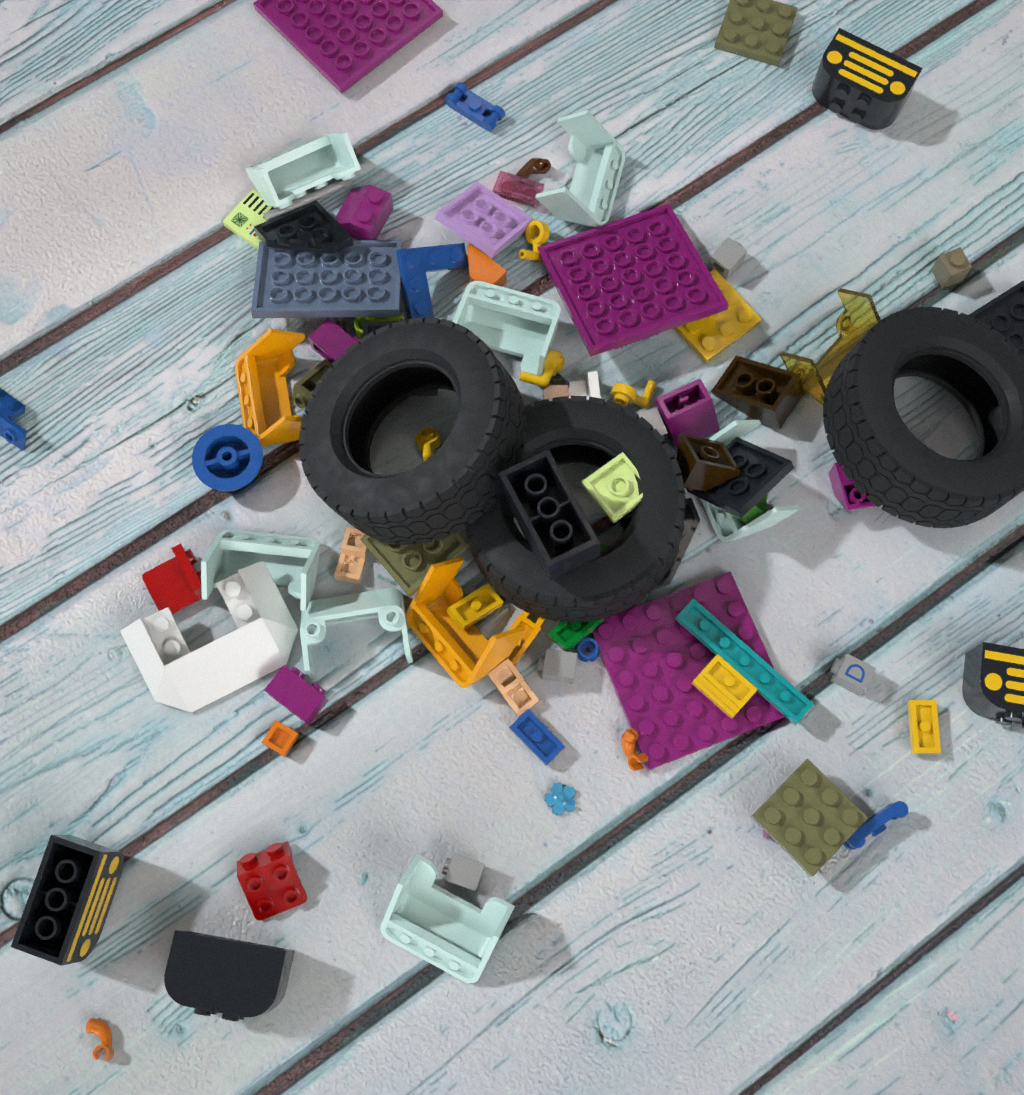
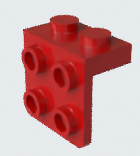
[142,543,202,614]
[237,841,307,921]

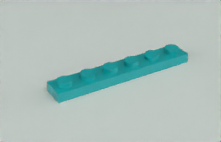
[675,598,814,725]

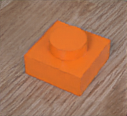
[261,720,299,757]

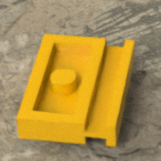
[691,654,758,719]

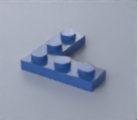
[396,243,469,321]

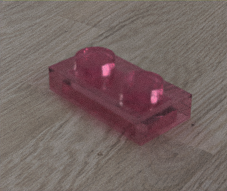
[493,170,544,209]

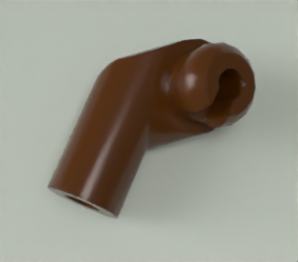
[516,158,551,182]

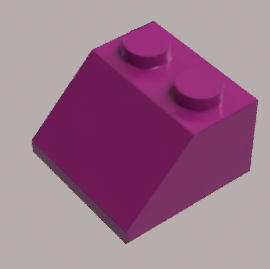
[335,185,394,240]

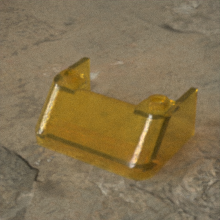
[780,288,881,405]

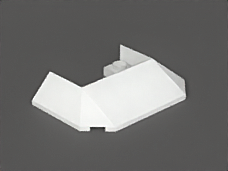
[120,561,298,713]

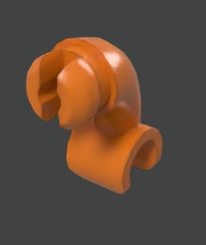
[621,728,648,771]
[86,1018,114,1061]

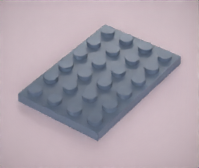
[251,240,402,318]

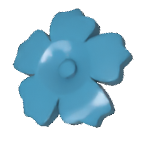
[544,782,576,816]

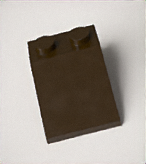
[711,355,804,429]

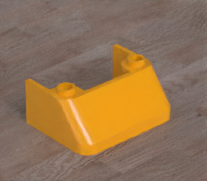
[235,328,305,447]
[406,557,526,688]

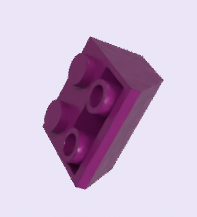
[654,379,720,451]
[828,463,876,511]

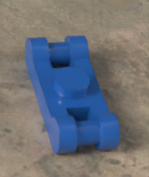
[444,82,505,132]
[843,801,908,850]

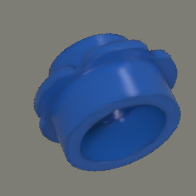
[575,637,599,662]

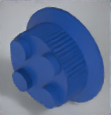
[192,424,263,491]

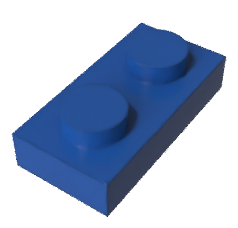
[509,709,565,766]

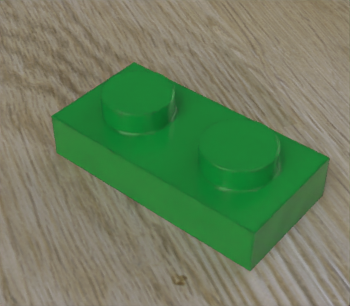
[548,619,604,652]

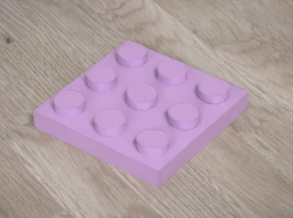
[435,181,533,258]

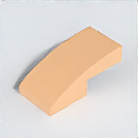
[334,527,368,585]
[487,658,539,717]

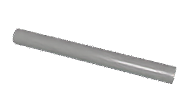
[263,179,351,221]

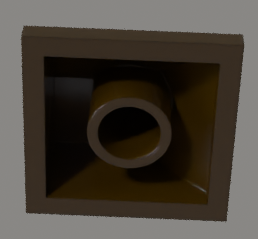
[676,433,741,491]

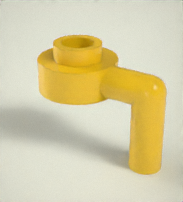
[518,220,549,262]
[519,349,565,387]
[610,380,657,408]
[415,428,441,462]

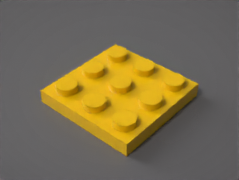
[674,269,762,364]

